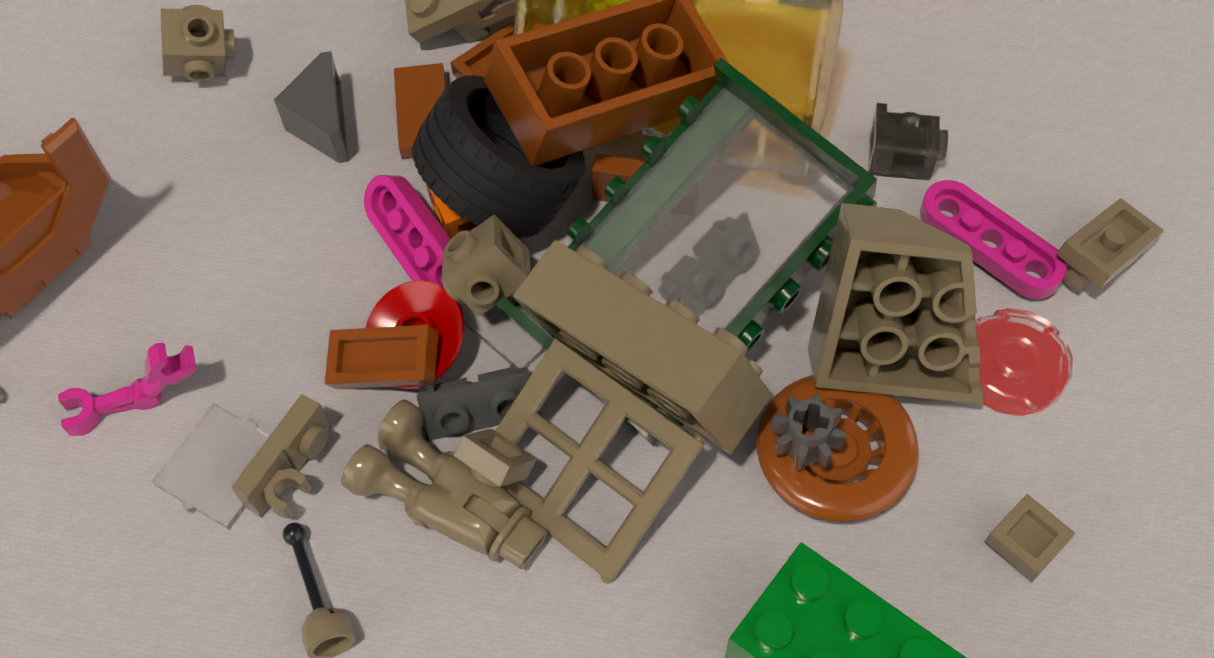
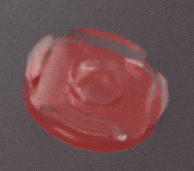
[976,308,1073,416]

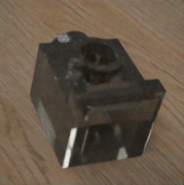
[868,103,948,180]

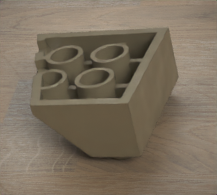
[808,203,984,405]

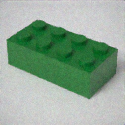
[725,542,967,658]

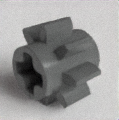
[771,393,847,471]

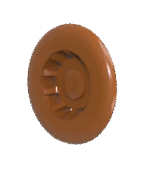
[756,375,919,522]

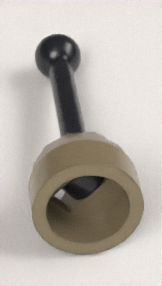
[283,522,355,658]

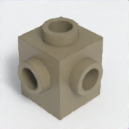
[160,5,235,81]
[441,214,530,317]

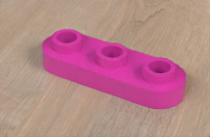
[364,175,451,288]
[920,180,1067,299]

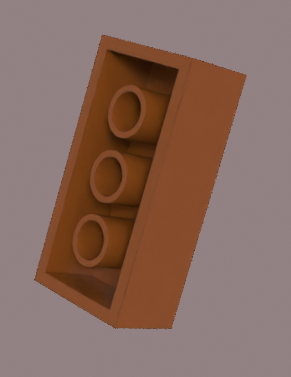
[483,0,729,166]

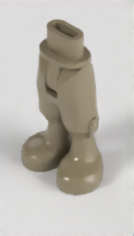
[341,399,548,569]

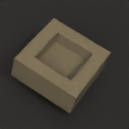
[453,429,537,487]
[985,494,1076,582]

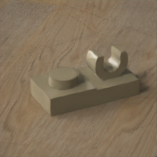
[1056,198,1164,293]
[231,394,332,518]

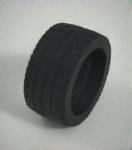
[412,75,585,238]

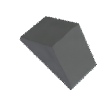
[274,51,349,163]

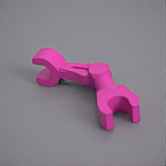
[58,343,196,436]

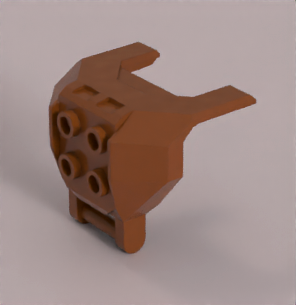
[0,117,111,319]

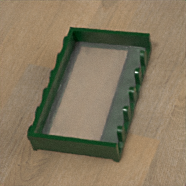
[496,58,877,446]

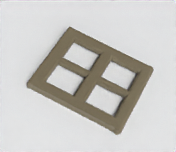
[495,338,705,583]

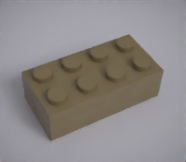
[513,240,772,455]

